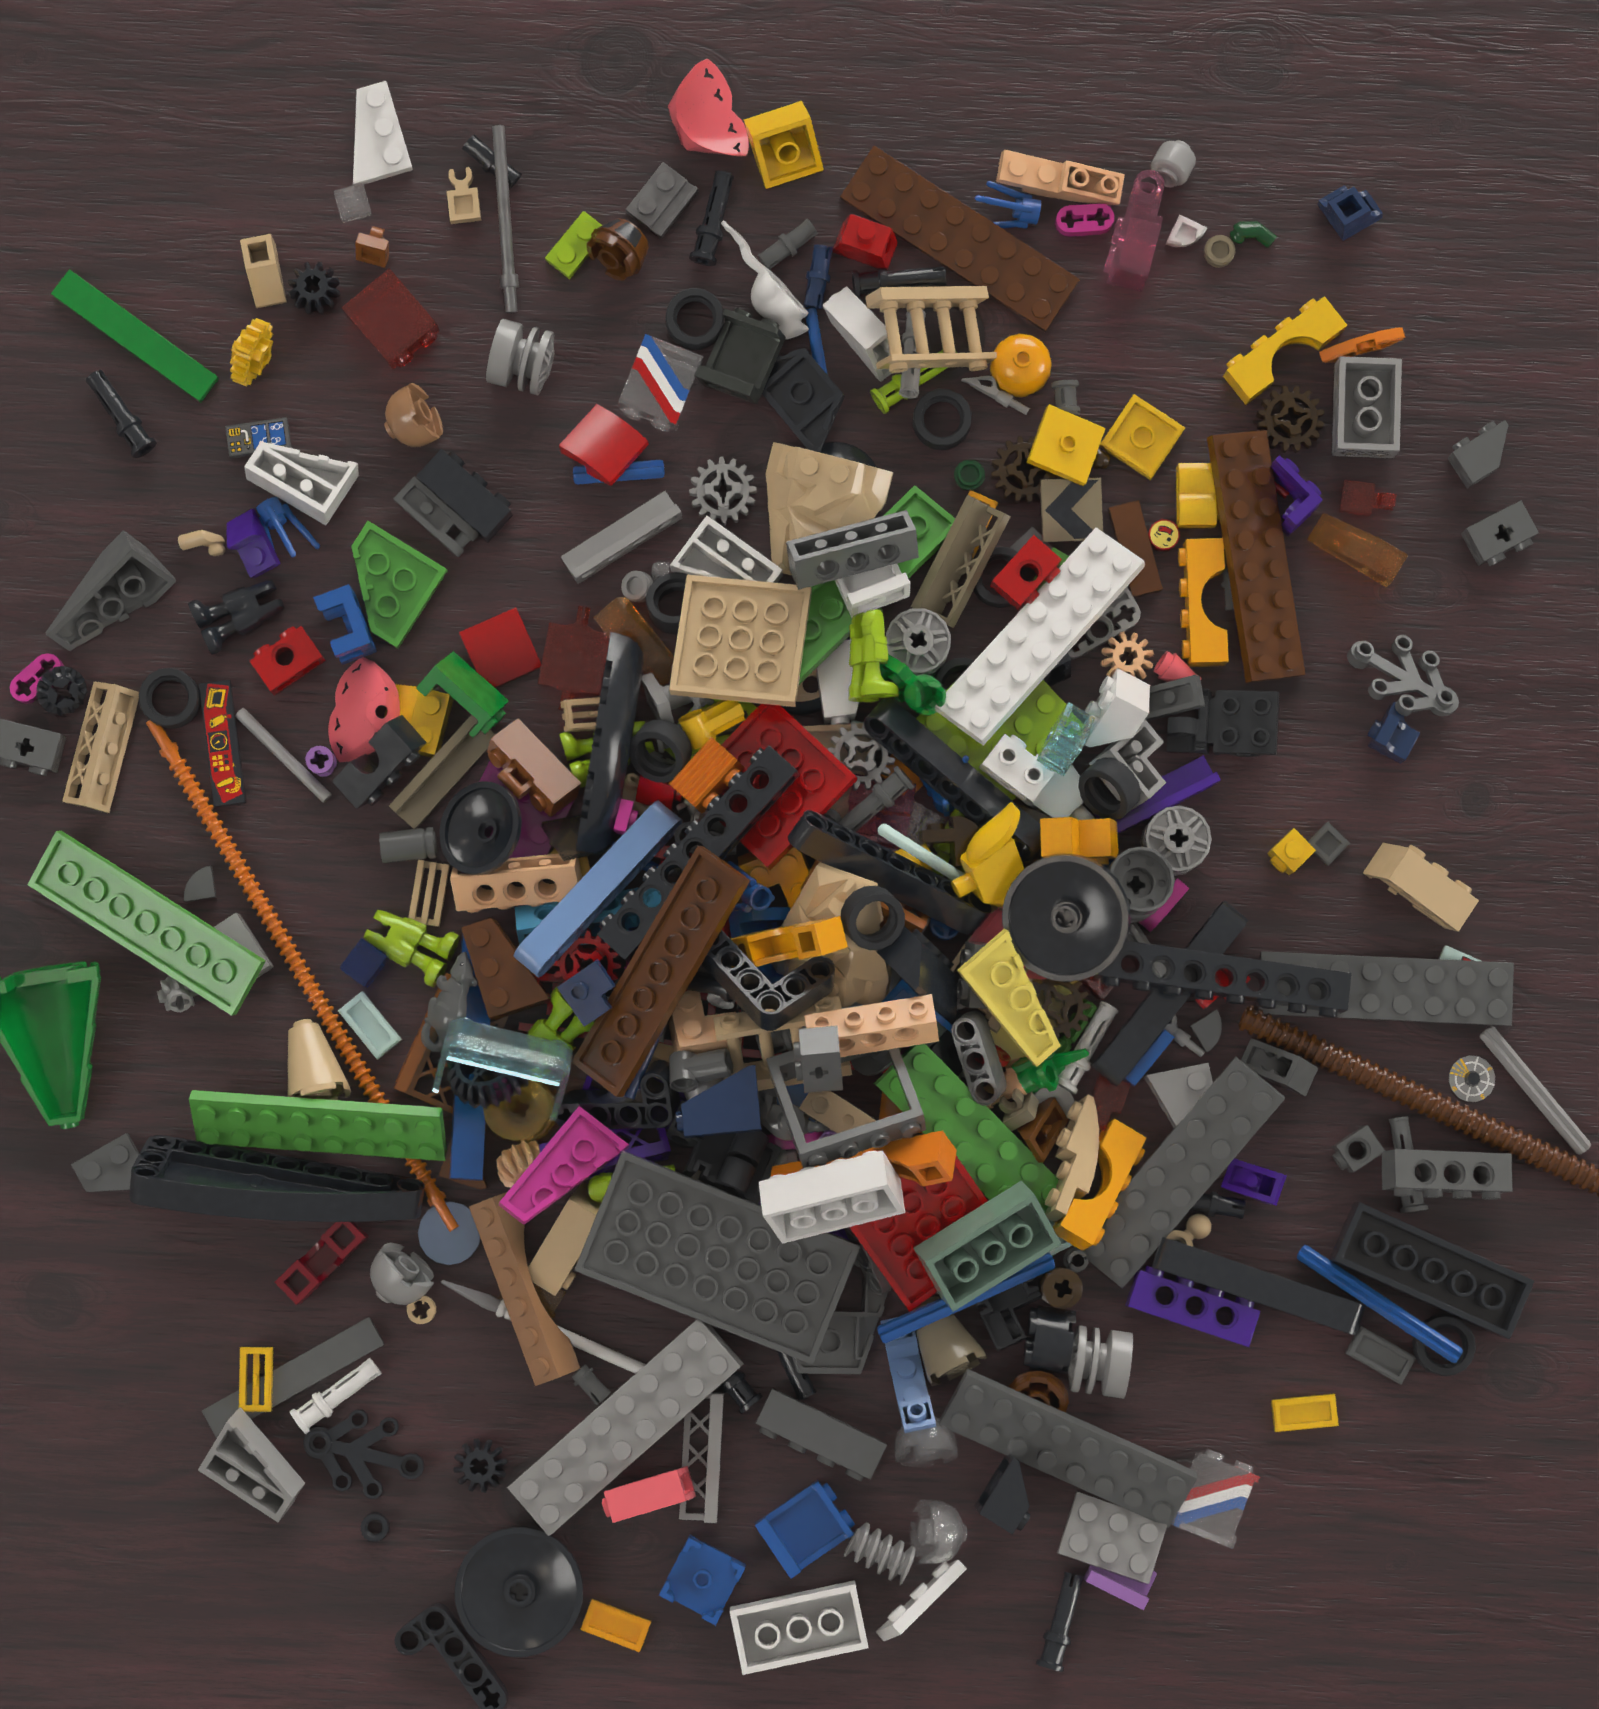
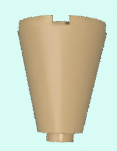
[287,1019,351,1100]

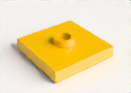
[1099,394,1186,480]
[1027,404,1106,486]

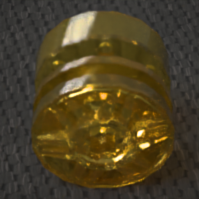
[483,1077,557,1143]

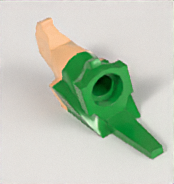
[984,1048,1089,1109]

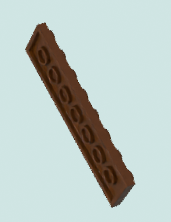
[840,145,1080,332]
[1207,430,1306,683]
[572,846,750,1097]

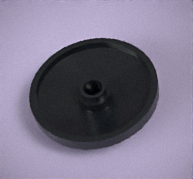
[1002,854,1130,982]
[455,1526,583,1657]

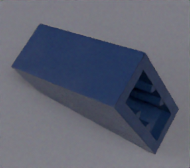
[676,1065,762,1138]

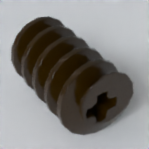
[1038,1267,1083,1309]

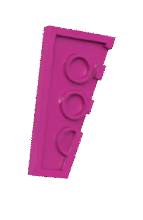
[499,1106,629,1225]

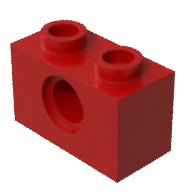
[990,535,1062,610]
[250,626,326,696]

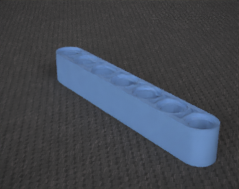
[513,800,683,977]

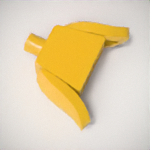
[951,802,1024,907]

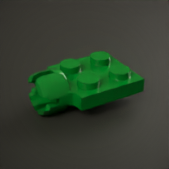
[880,654,946,716]

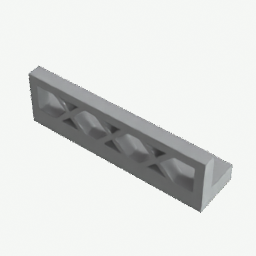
[561,491,682,584]
[679,1392,724,1523]

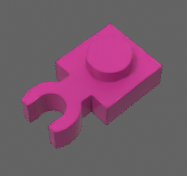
[614,798,639,835]

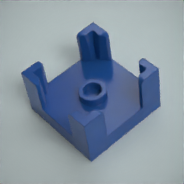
[313,584,377,665]
[659,1535,746,1626]

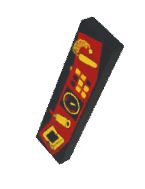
[199,679,246,808]

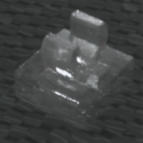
[333,183,372,223]

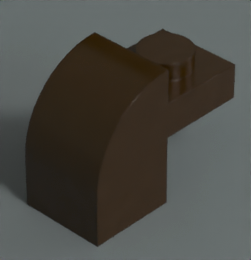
[918,816,980,868]

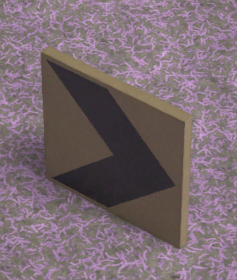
[1040,478,1103,542]

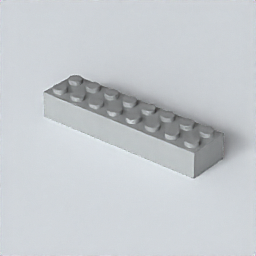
[507,1319,744,1536]

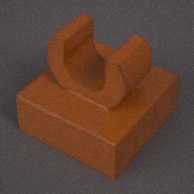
[355,226,389,268]

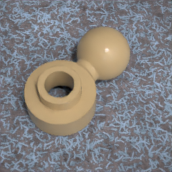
[1166,1214,1211,1247]

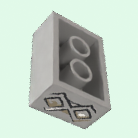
[1332,356,1402,458]

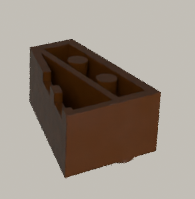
[461,918,551,1020]

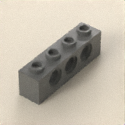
[786,510,919,590]
[1382,1149,1513,1200]

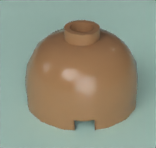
[385,383,443,447]

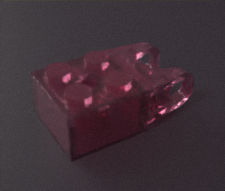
[1103,170,1164,292]

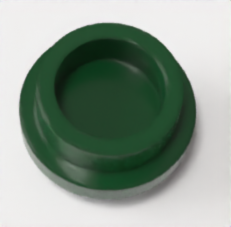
[954,460,985,491]

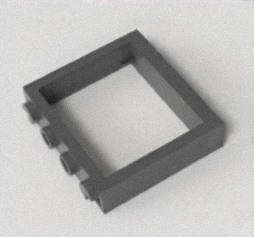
[766,1048,926,1168]

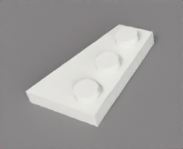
[353,81,413,187]
[876,1560,967,1641]

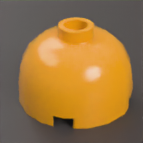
[990,333,1052,398]

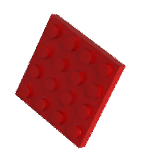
[719,704,858,871]
[849,1156,988,1312]

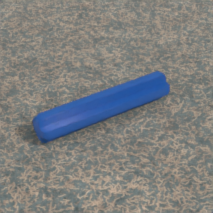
[573,460,665,484]

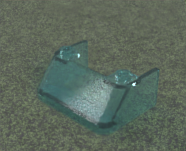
[432,1018,573,1121]

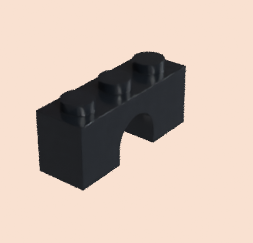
[332,715,427,809]

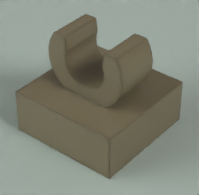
[999,1088,1039,1131]

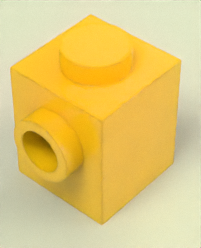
[1267,828,1316,875]

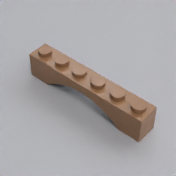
[469,1192,581,1386]

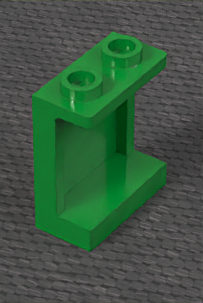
[416,651,509,738]

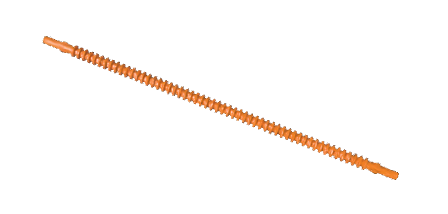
[146,720,459,1232]

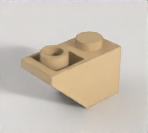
[240,234,287,308]

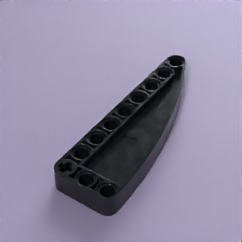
[129,1135,425,1222]

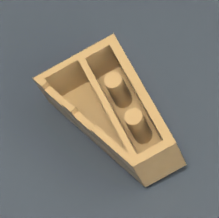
[1363,843,1479,932]
[528,1182,601,1296]

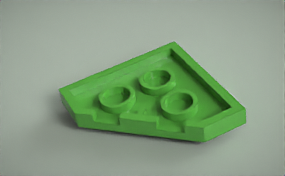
[351,521,448,649]

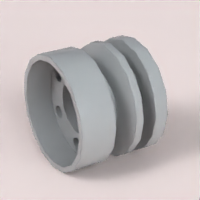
[486,319,555,395]
[885,608,951,676]
[1140,806,1212,876]
[1068,1325,1133,1399]

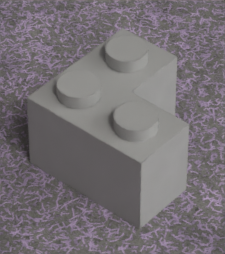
[1089,719,1166,811]

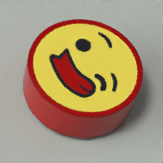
[1148,519,1180,552]

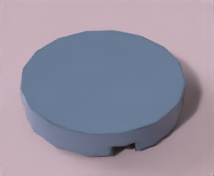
[418,1202,481,1265]

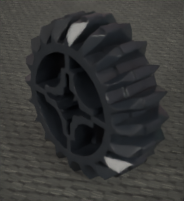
[447,1029,533,1110]

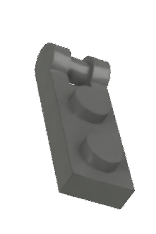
[393,476,479,558]

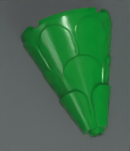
[0,961,101,1129]

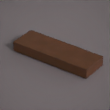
[1108,500,1163,598]

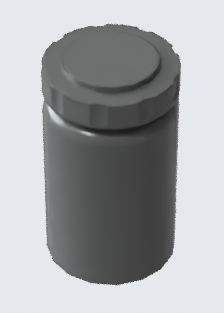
[379,827,437,863]

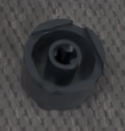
[1023,1305,1076,1374]

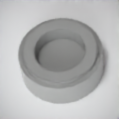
[621,571,653,603]

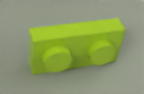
[545,211,602,280]

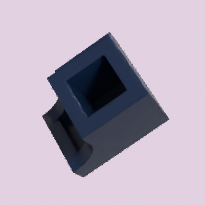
[1318,185,1383,241]
[1367,701,1420,764]
[557,959,616,1027]

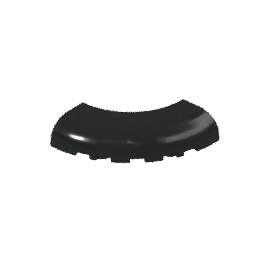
[575,632,644,852]

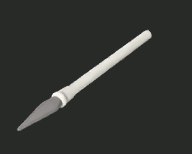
[441,1280,646,1374]

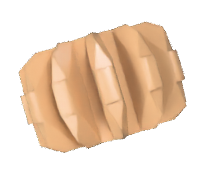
[1101,632,1154,680]
[496,1141,540,1189]

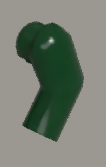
[1230,221,1278,248]

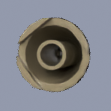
[912,1296,987,1386]

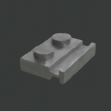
[625,162,699,239]

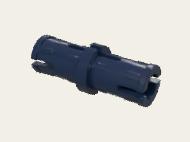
[803,244,833,310]

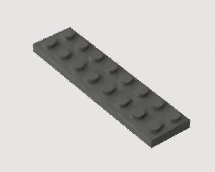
[1258,951,1514,1026]
[1074,1056,1285,1289]
[939,1369,1198,1528]

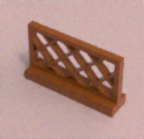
[393,973,509,1114]

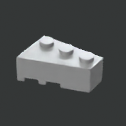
[1143,1063,1213,1129]
[198,1407,305,1522]

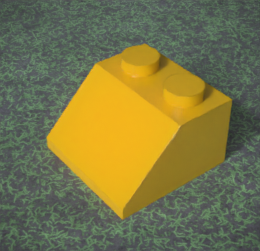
[744,101,824,189]
[384,684,453,758]

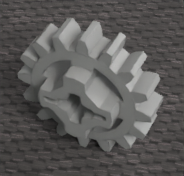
[689,457,757,526]
[828,722,895,791]

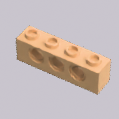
[450,852,582,913]
[804,994,939,1057]

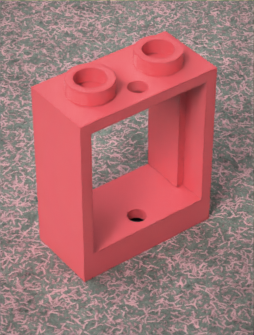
[602,1466,697,1523]

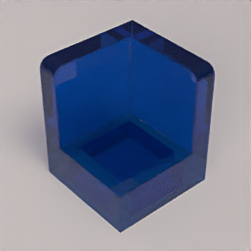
[340,938,389,988]

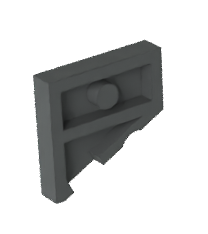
[71,1133,139,1192]

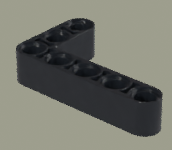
[702,930,835,1031]

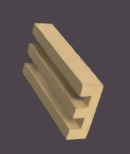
[560,697,600,732]
[408,860,450,927]

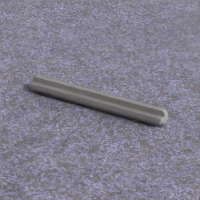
[1480,1026,1591,1155]

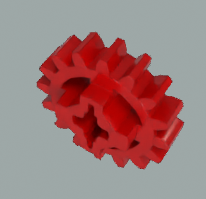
[553,928,621,984]

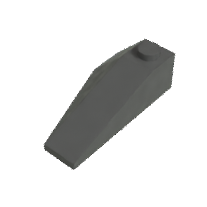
[45,530,176,651]

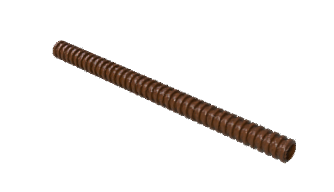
[1238,1005,1599,1197]

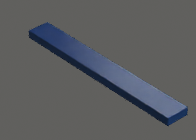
[449,933,490,1181]

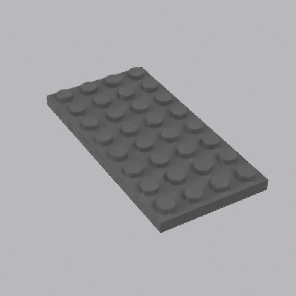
[574,1150,861,1365]

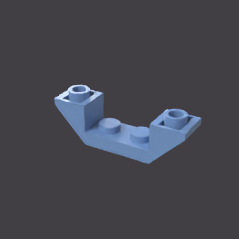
[880,1317,936,1433]

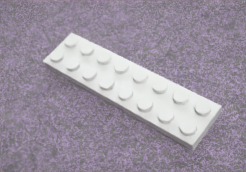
[935,528,1145,746]

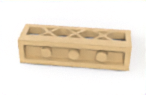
[62,682,139,813]

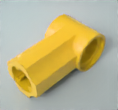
[678,700,745,750]

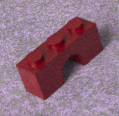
[275,1222,369,1305]

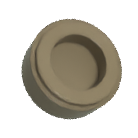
[1203,235,1235,268]

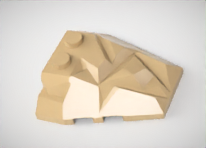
[766,442,893,575]
[771,862,892,1007]

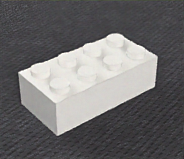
[759,1150,905,1244]
[730,1580,869,1675]

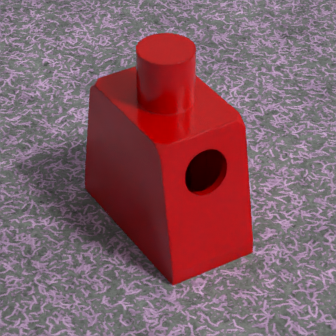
[833,214,898,271]

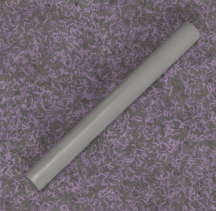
[235,708,332,803]

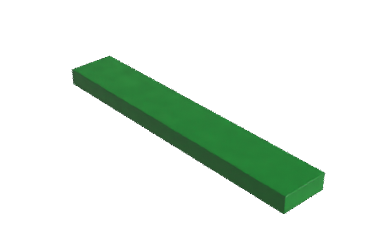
[51,269,219,403]

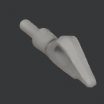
[961,375,1030,415]
[1163,1015,1205,1057]

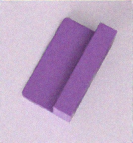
[1084,1565,1157,1610]

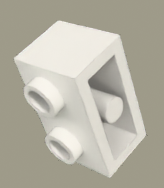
[979,734,1055,806]

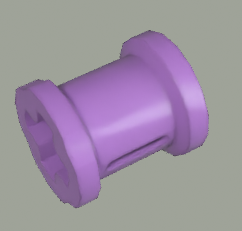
[305,746,337,777]

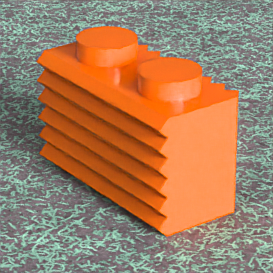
[669,737,744,813]

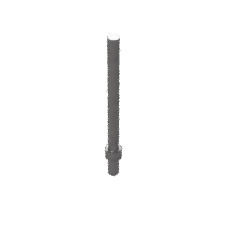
[492,125,519,313]

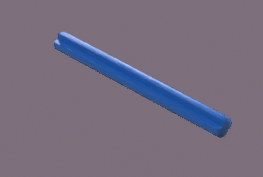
[1297,1245,1463,1363]
[877,1252,1055,1343]

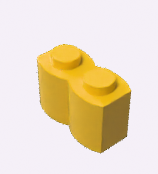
[1176,463,1220,528]

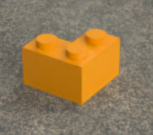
[1040,817,1118,865]
[738,847,811,909]

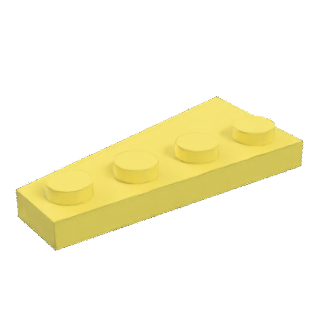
[957,929,1060,1067]

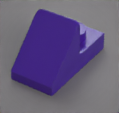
[227,508,281,578]
[1221,1159,1287,1206]

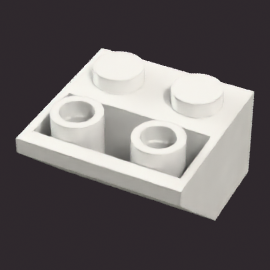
[1083,668,1150,747]

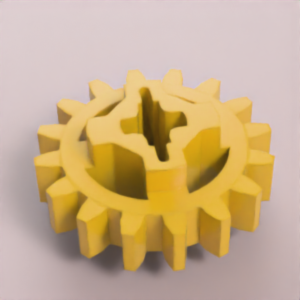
[230,318,273,387]

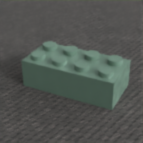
[913,1181,1061,1312]

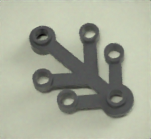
[1347,635,1459,716]

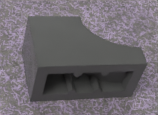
[1241,1038,1318,1097]

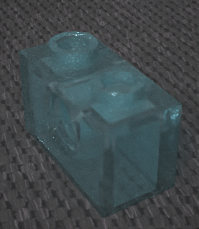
[1037,702,1095,777]

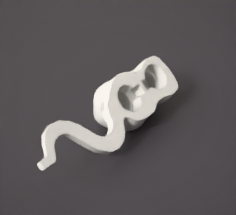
[721,220,809,340]

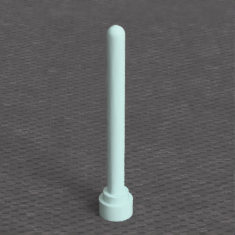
[878,824,965,881]

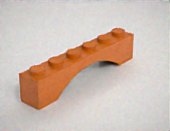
[770,1130,957,1186]

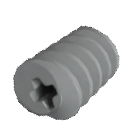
[843,1522,916,1585]

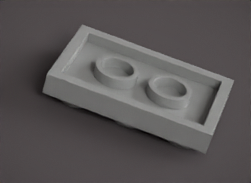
[1057,1492,1167,1584]

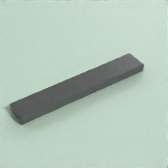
[202,1317,385,1439]

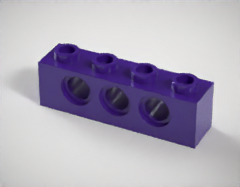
[1125,1266,1261,1347]

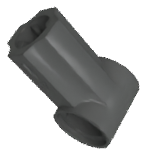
[669,1048,733,1092]

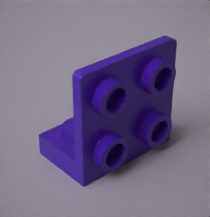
[1270,455,1323,536]

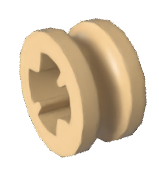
[407,1296,436,1324]

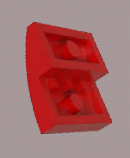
[559,404,649,486]
[459,607,543,688]

